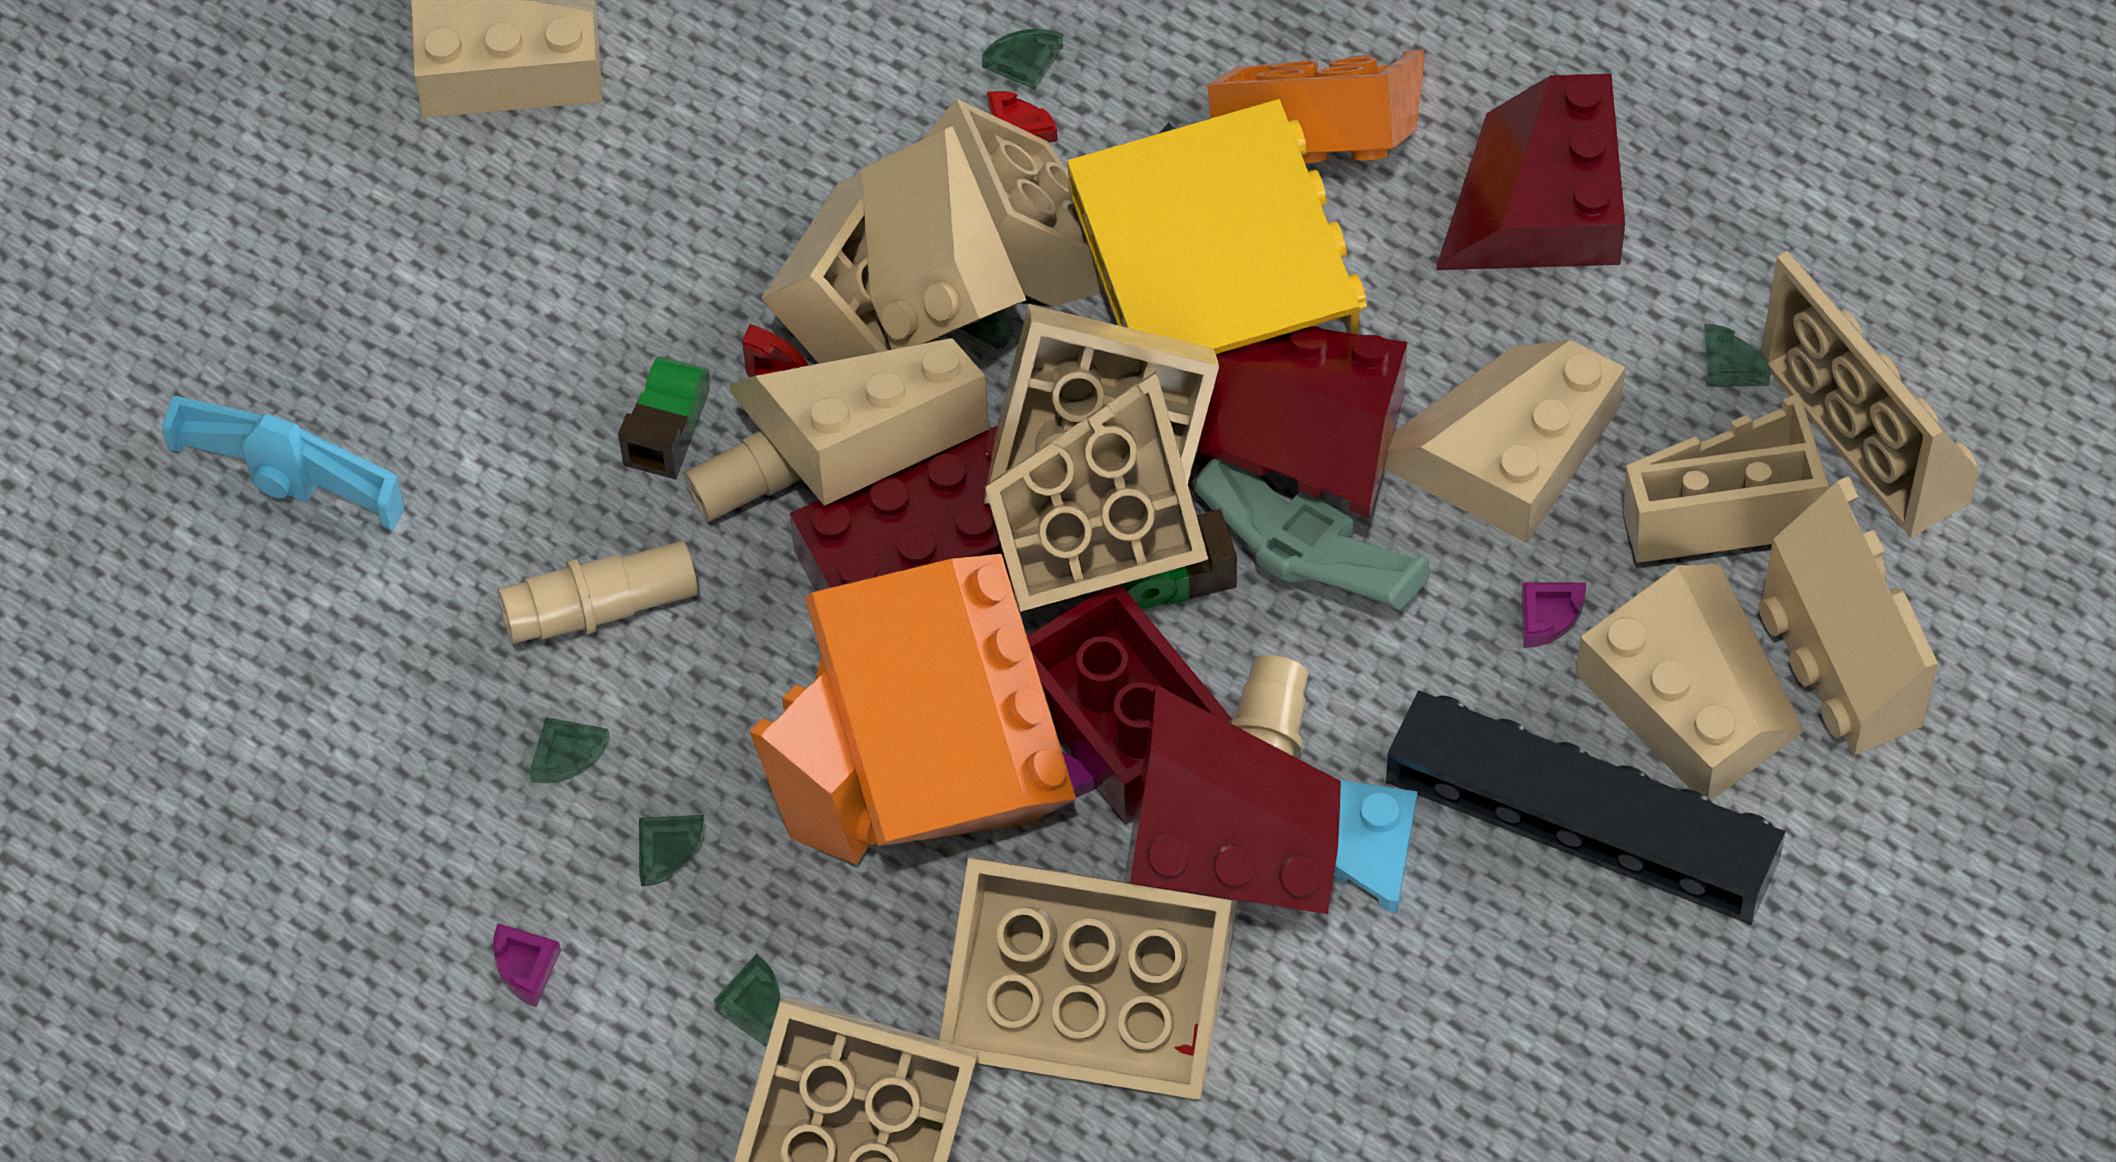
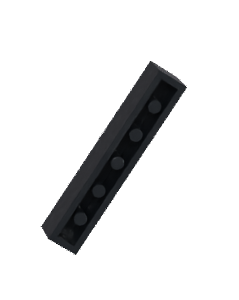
[1386,690,1786,925]

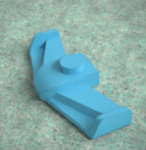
[162,396,404,531]

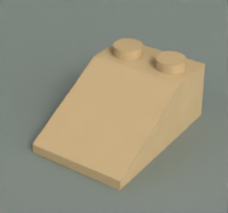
[861,126,1026,350]

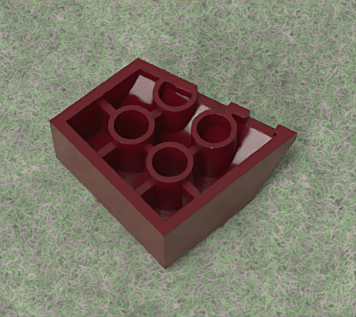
[1436,73,1625,270]
[1197,326,1408,518]
[1124,685,1341,914]

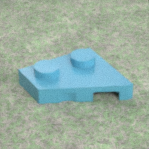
[1334,780,1417,913]

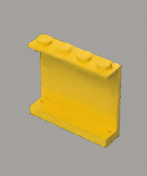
[1067,99,1367,354]

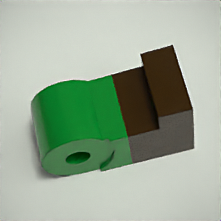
[618,356,710,480]
[1121,509,1237,609]

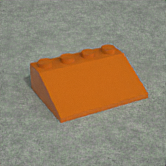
[805,554,1076,846]

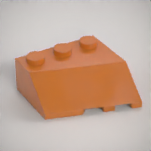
[1207,49,1424,163]
[749,658,877,865]

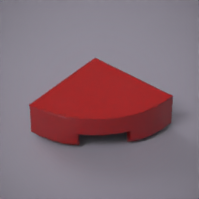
[987,91,1058,143]
[742,324,809,377]

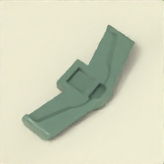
[1190,457,1430,610]

